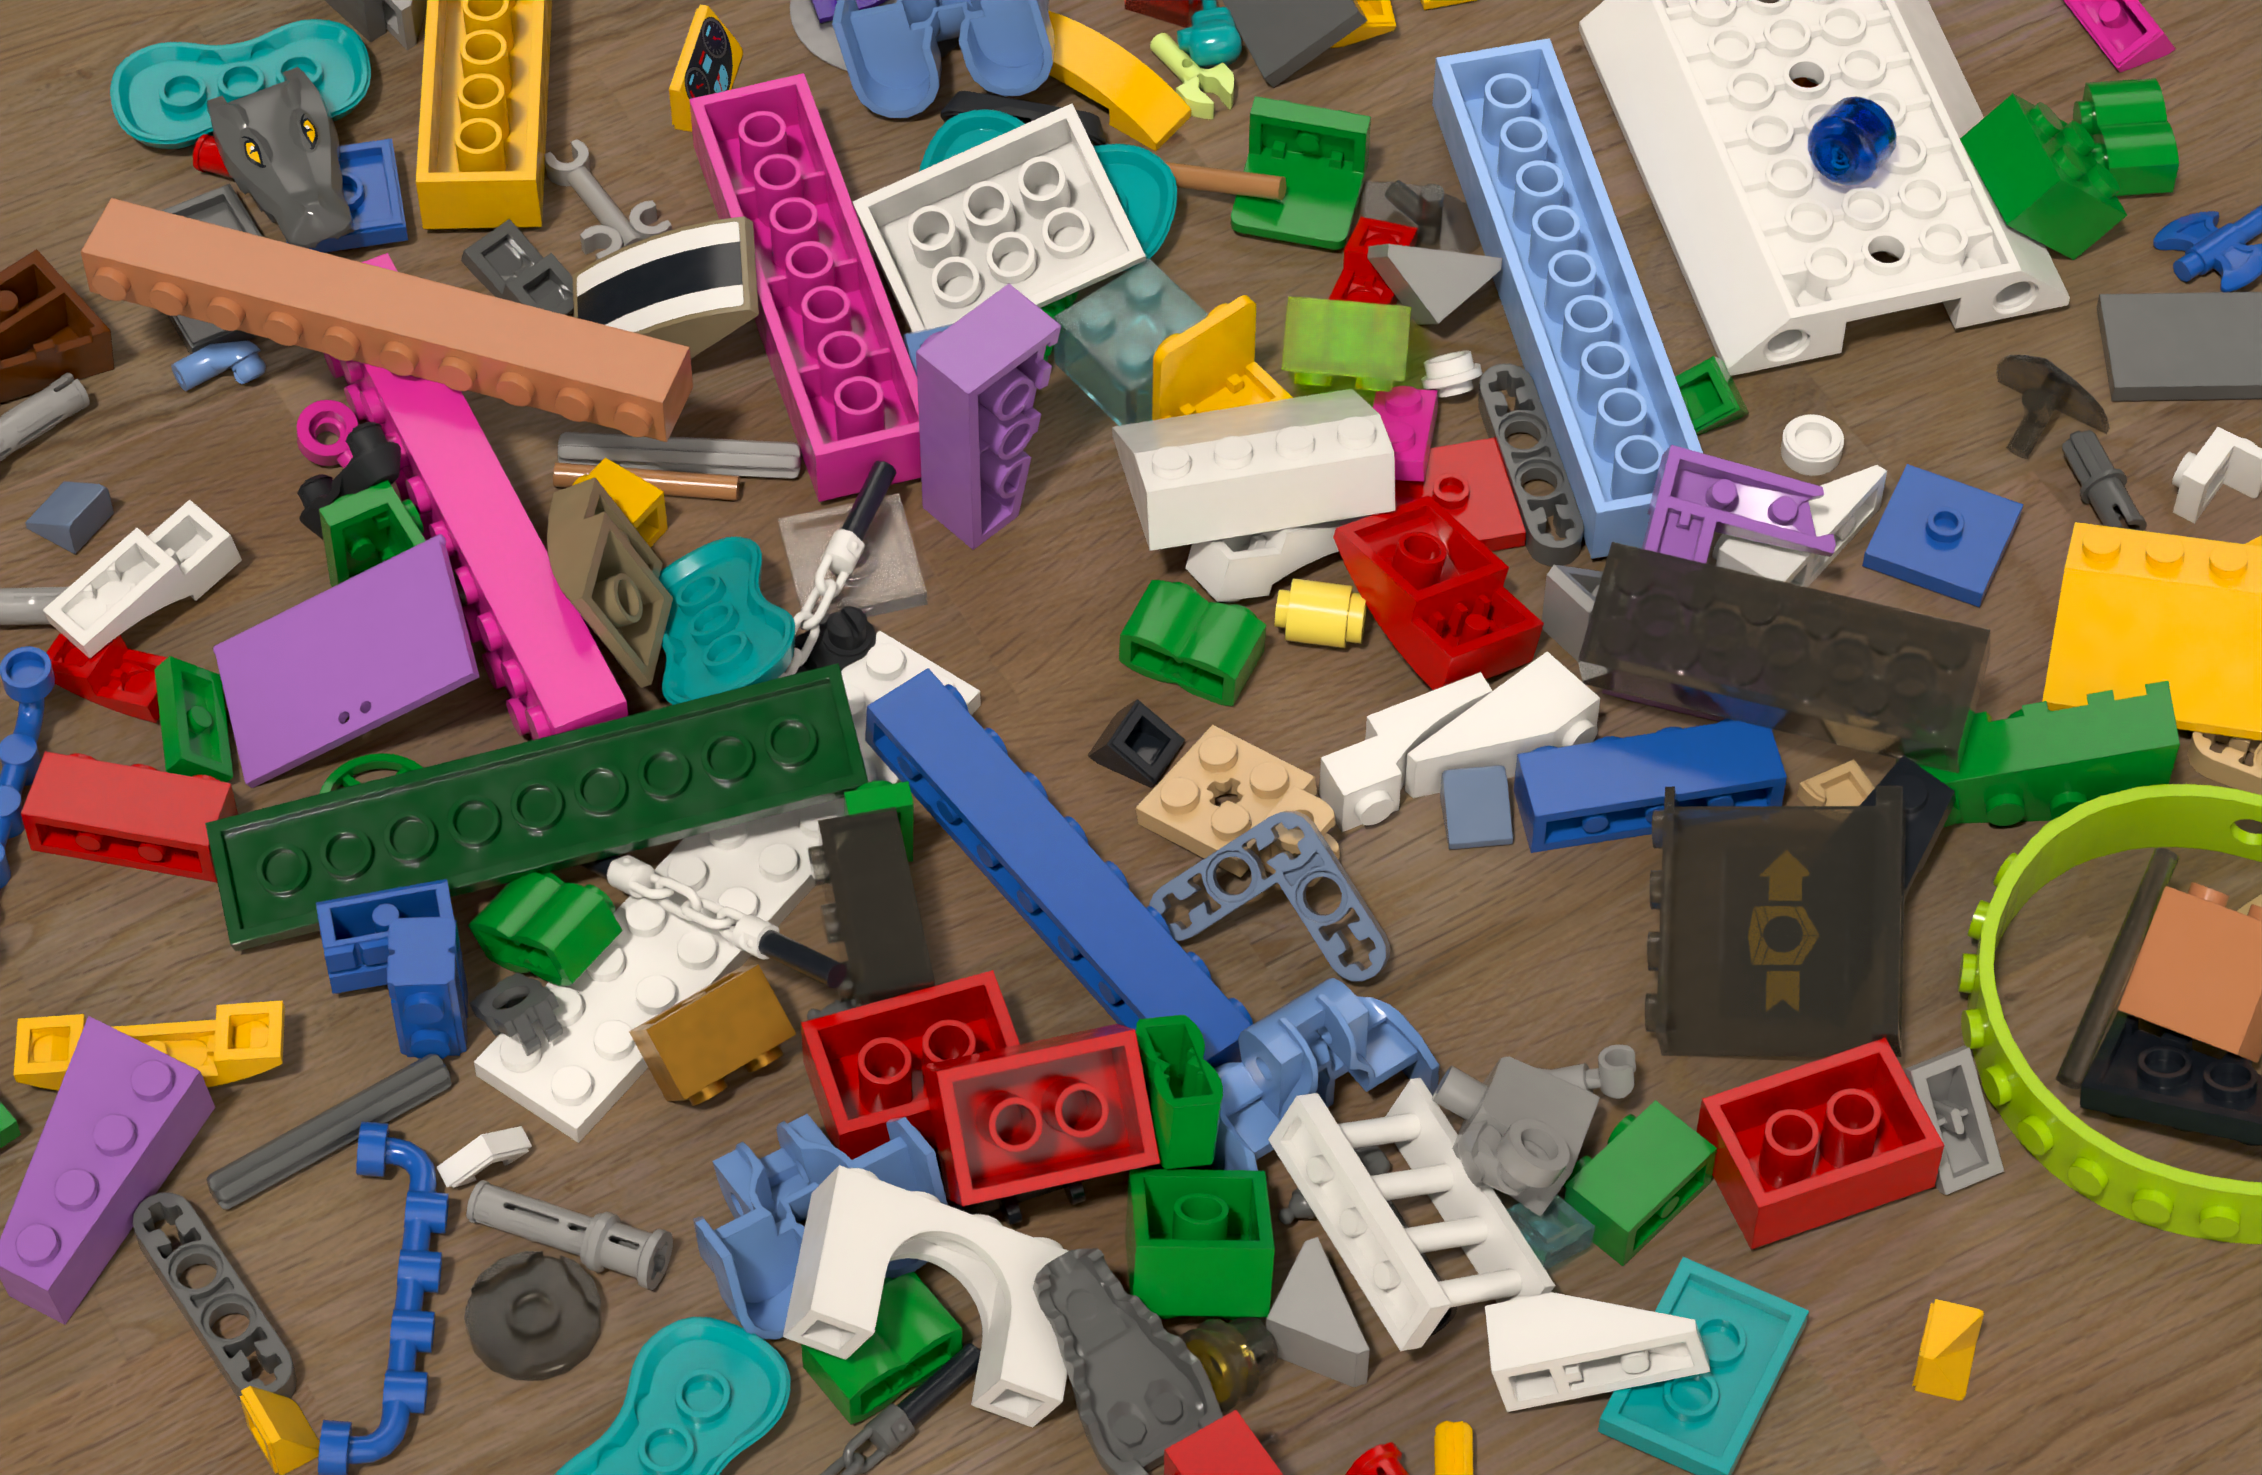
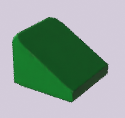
[1675,356,1749,436]

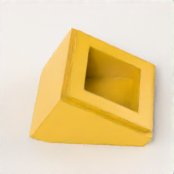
[240,1386,320,1475]

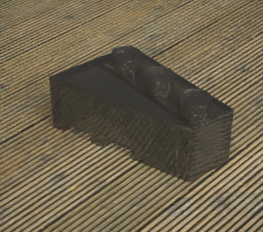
[808,807,935,1008]

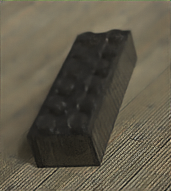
[1578,542,1990,773]

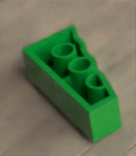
[1895,680,2180,827]

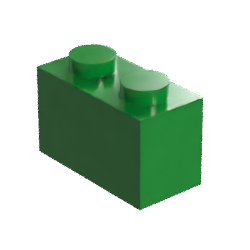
[1562,1100,1717,1266]

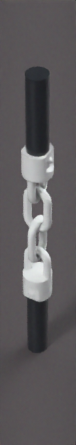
[779,461,896,678]
[580,855,847,988]

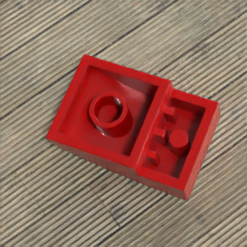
[1333,495,1544,690]

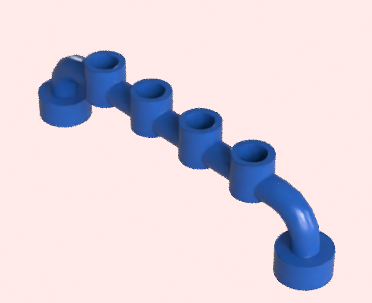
[0,646,55,889]
[318,1121,449,1475]

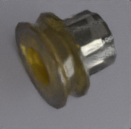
[1180,1317,1278,1412]

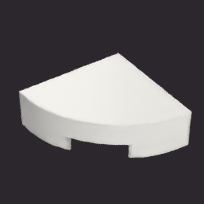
[437,1126,532,1188]

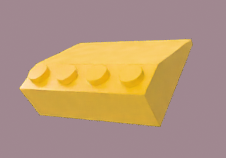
[2042,522,2262,741]

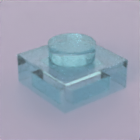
[1506,1194,1595,1270]

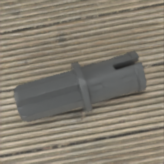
[2062,430,2147,531]

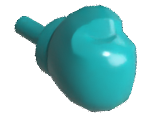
[1177,0,1242,69]

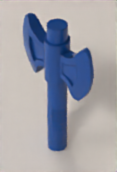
[2153,205,2262,292]

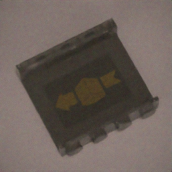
[1645,786,1906,1057]

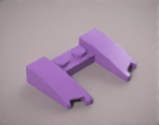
[1602,445,1836,721]

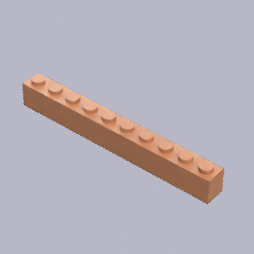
[81,198,693,442]

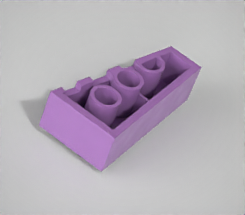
[916,284,1061,550]
[0,1016,215,1325]

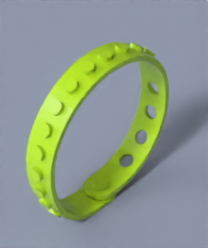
[1958,784,2262,1244]

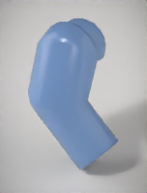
[171,341,266,391]

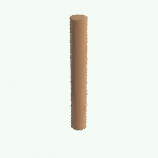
[1165,162,1286,200]
[553,462,740,501]

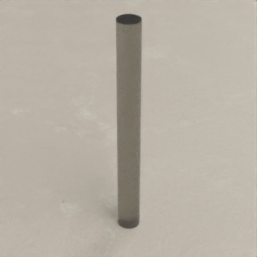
[2056,848,2179,1089]

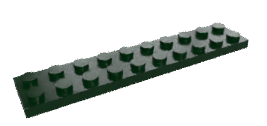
[205,663,869,951]

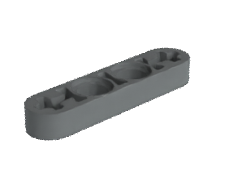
[1478,364,1584,567]
[133,1193,297,1401]

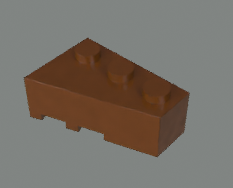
[0,249,114,403]

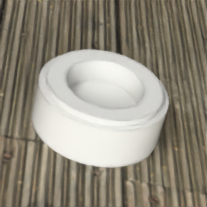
[1781,414,1844,476]

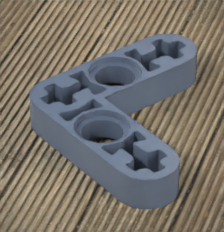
[1149,811,1390,981]

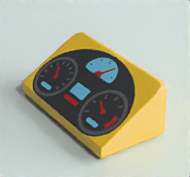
[669,5,743,132]

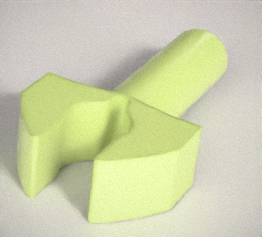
[1150,33,1234,119]

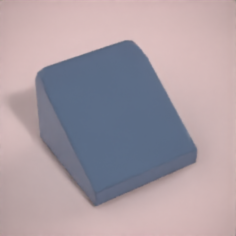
[25,481,114,554]
[1440,765,1513,850]

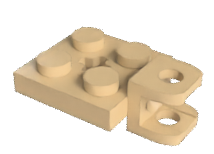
[1136,725,1340,887]

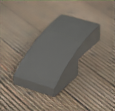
[461,219,574,316]

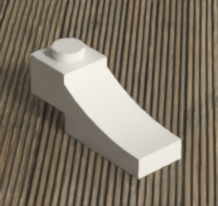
[43,500,242,658]
[1186,515,1371,603]
[1319,672,1492,832]

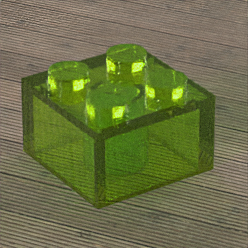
[1282,296,1413,392]

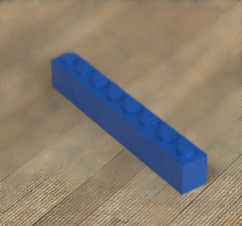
[865,668,1253,1068]

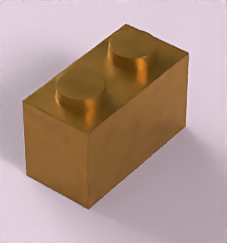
[629,964,796,1106]

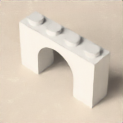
[783,1165,1068,1428]

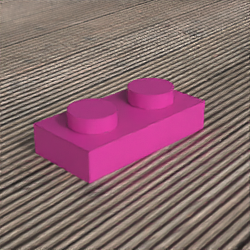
[1373,386,1438,482]

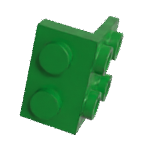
[1230,96,1371,250]
[319,480,426,587]

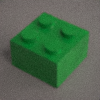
[1960,93,2127,260]
[1125,1168,1275,1320]

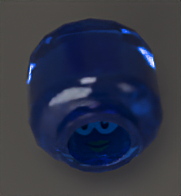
[1807,96,1897,186]

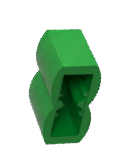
[2073,78,2179,196]
[1119,580,1266,706]
[468,872,623,986]
[1136,1015,1223,1169]
[801,1272,963,1425]

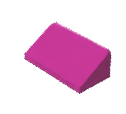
[2063,0,2175,73]

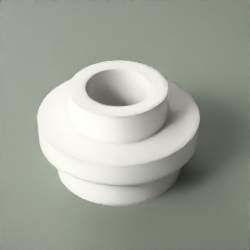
[1421,350,1483,397]

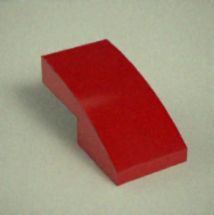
[1325,216,1418,334]
[46,633,168,723]

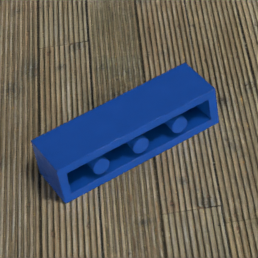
[1513,716,1787,853]

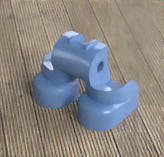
[832,0,1055,118]
[1210,978,1439,1171]
[693,1114,948,1339]

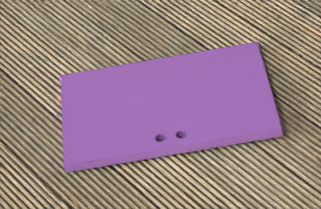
[213,534,480,788]

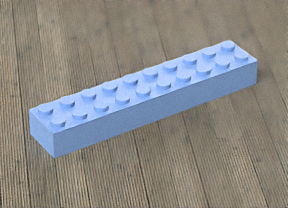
[1433,38,1703,559]

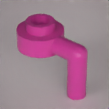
[297,400,358,468]

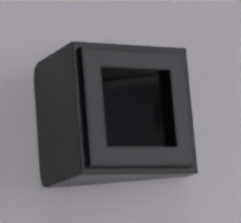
[1088,699,1185,788]

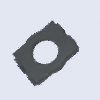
[470,972,563,1056]

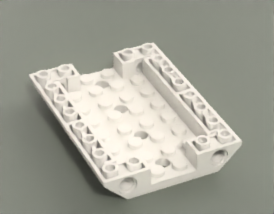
[1579,0,2070,376]

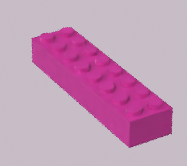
[689,73,921,502]

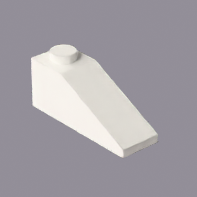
[1712,465,1887,624]
[1405,652,1600,798]
[1485,1292,1710,1412]

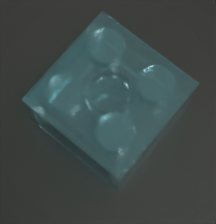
[1054,259,1208,426]

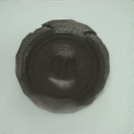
[464,1251,602,1381]

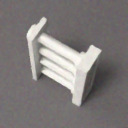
[1268,1078,1556,1351]

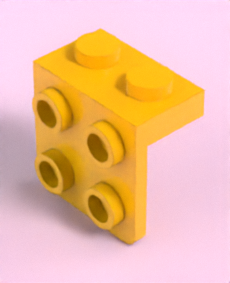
[1152,295,1293,420]

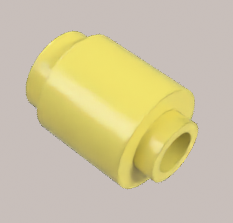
[1274,578,1367,648]

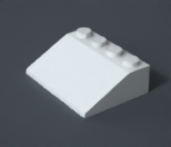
[853,104,1146,332]
[1112,389,1395,551]

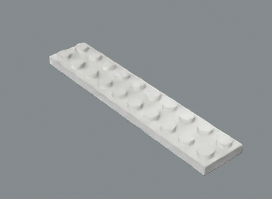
[474,631,981,1143]

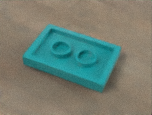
[1598,1257,1809,1475]

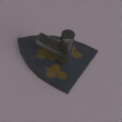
[1360,180,1482,254]
[1996,355,2110,459]

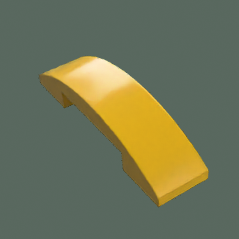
[1048,10,1191,151]
[13,1000,285,1091]

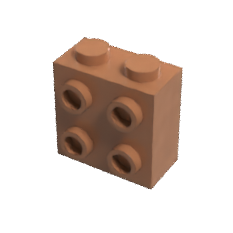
[2118,882,2262,1063]

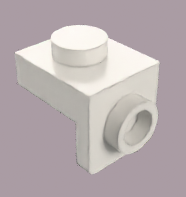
[2172,427,2262,524]

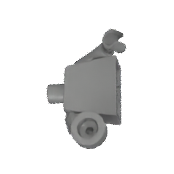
[1432,1044,1636,1216]

